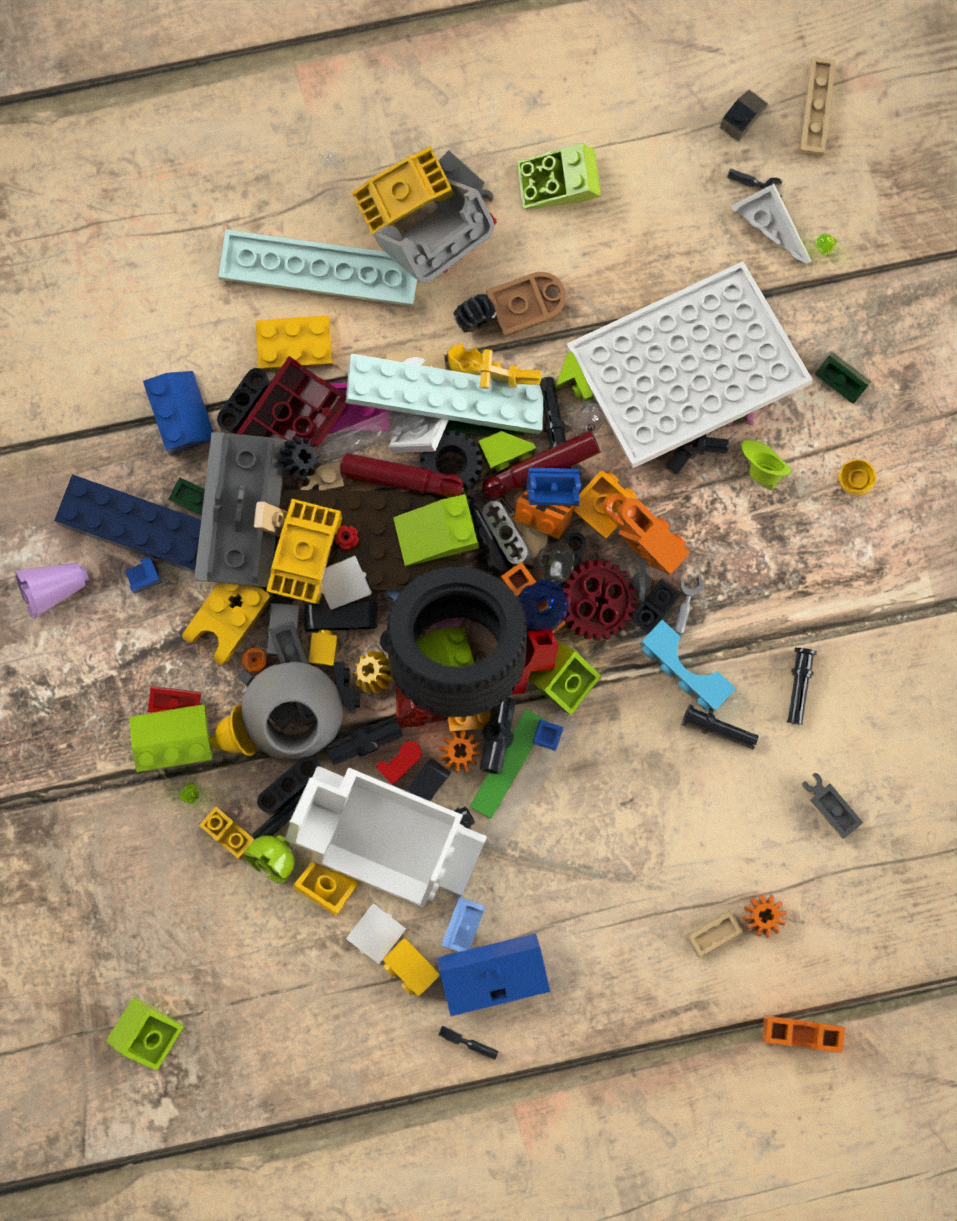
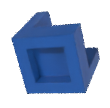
[125,556,162,594]

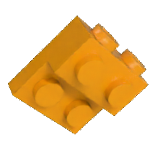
[573,469,638,540]

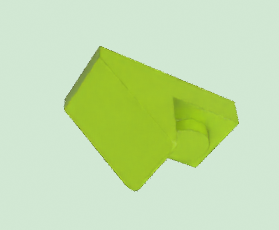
[555,351,594,404]

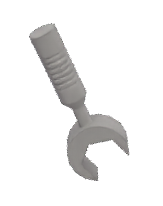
[674,576,703,634]

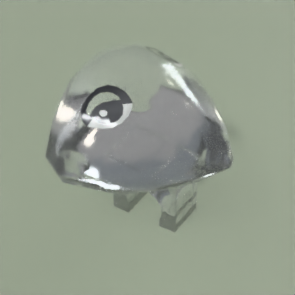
[561,401,604,437]

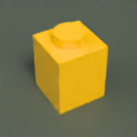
[308,629,338,668]

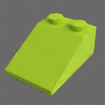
[393,494,479,567]

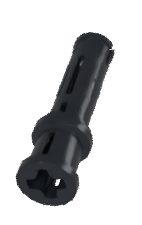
[539,377,566,449]
[787,648,817,725]
[681,704,759,750]

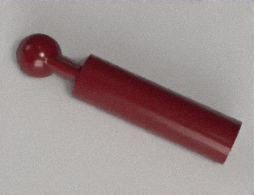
[482,430,601,500]
[340,453,464,498]

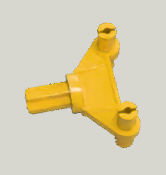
[478,349,541,389]

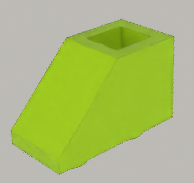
[478,431,536,473]

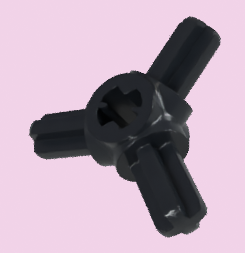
[666,434,729,475]

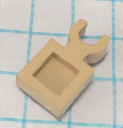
[299,462,345,490]

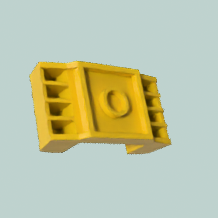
[351,146,454,236]
[266,499,342,604]

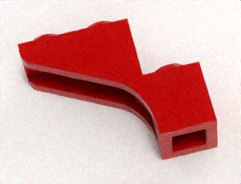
[511,630,559,695]

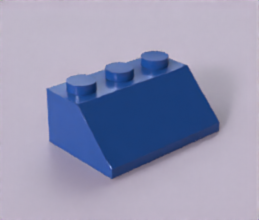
[143,371,214,456]

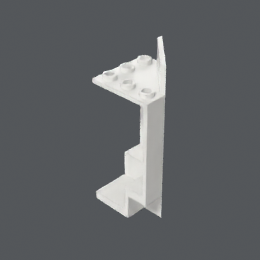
[286,766,487,908]

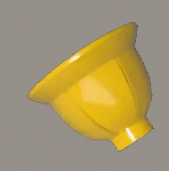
[210,704,256,756]

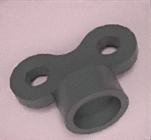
[631,558,651,602]

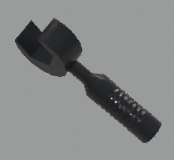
[727,168,783,198]
[438,1026,498,1060]

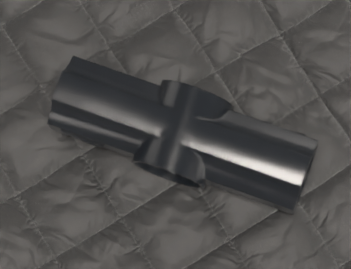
[479,697,516,775]
[325,716,403,766]

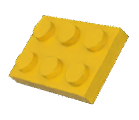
[255,315,333,370]

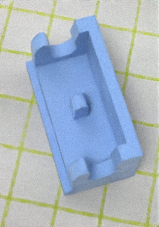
[442,897,485,952]

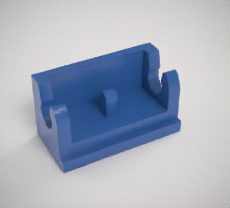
[526,468,581,506]

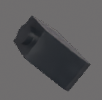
[720,90,768,142]

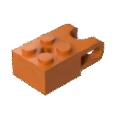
[602,493,690,575]

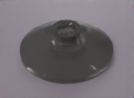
[531,542,575,589]

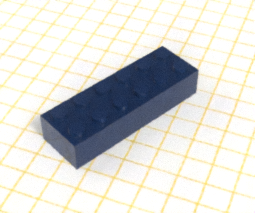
[54,474,201,573]

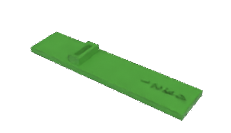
[470,708,548,819]

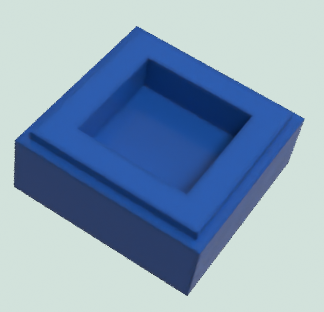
[532,719,564,751]

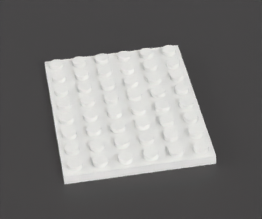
[567,262,813,468]

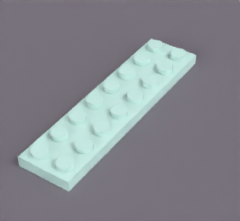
[218,230,417,307]
[346,354,543,435]

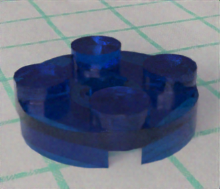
[518,580,569,631]

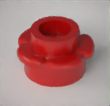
[334,525,359,550]

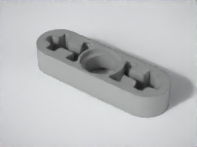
[483,501,531,565]

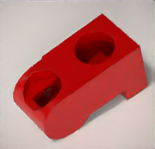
[375,741,422,786]

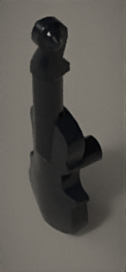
[467,495,512,575]

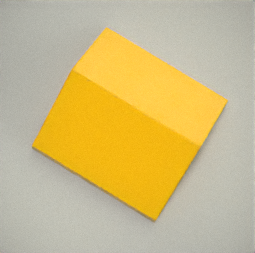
[293,862,359,916]

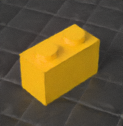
[383,938,440,997]

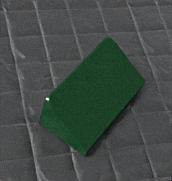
[815,352,871,404]

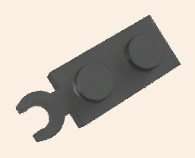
[439,150,494,201]
[802,773,863,839]

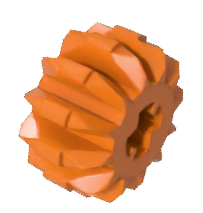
[439,730,482,773]
[743,894,787,938]

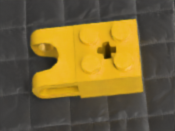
[182,582,274,666]

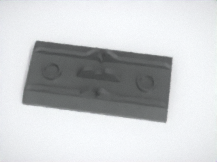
[194,432,287,588]

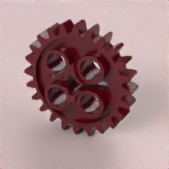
[557,559,637,641]

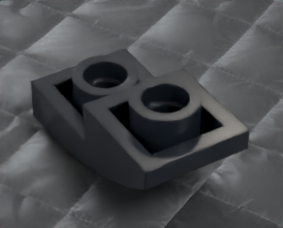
[631,578,682,634]
[334,662,360,714]

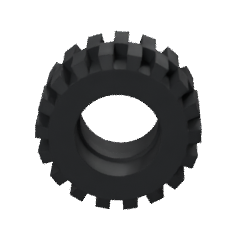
[420,431,482,493]

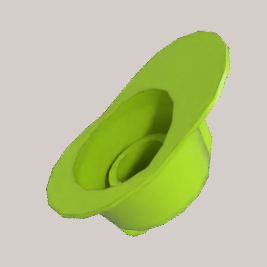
[741,440,792,490]

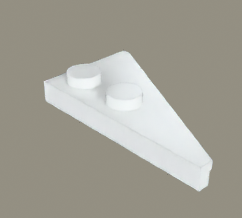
[731,184,811,264]

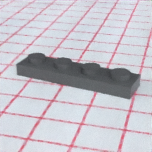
[269,621,316,724]

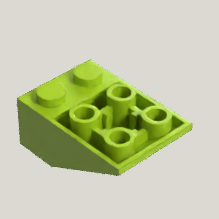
[517,143,601,209]

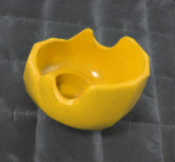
[448,343,483,375]
[838,459,877,497]

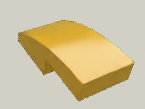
[199,806,255,861]

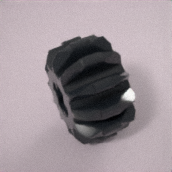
[453,294,497,333]
[278,436,322,480]

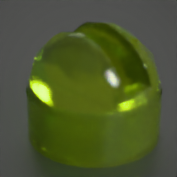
[816,233,837,255]
[177,781,200,804]

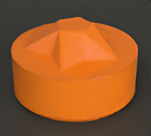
[241,647,267,673]

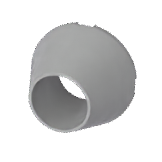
[242,662,343,761]

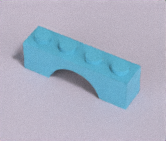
[640,620,736,712]

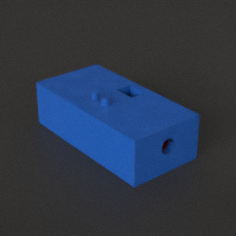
[437,933,551,1016]

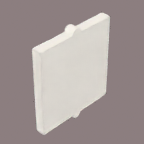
[321,556,372,610]
[346,903,406,964]

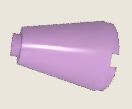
[15,563,89,618]

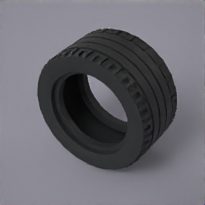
[387,567,527,718]

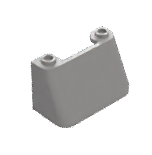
[373,179,494,282]

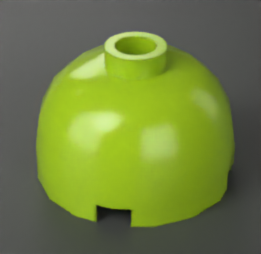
[243,835,295,884]

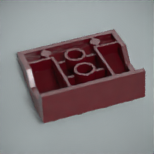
[236,356,348,481]

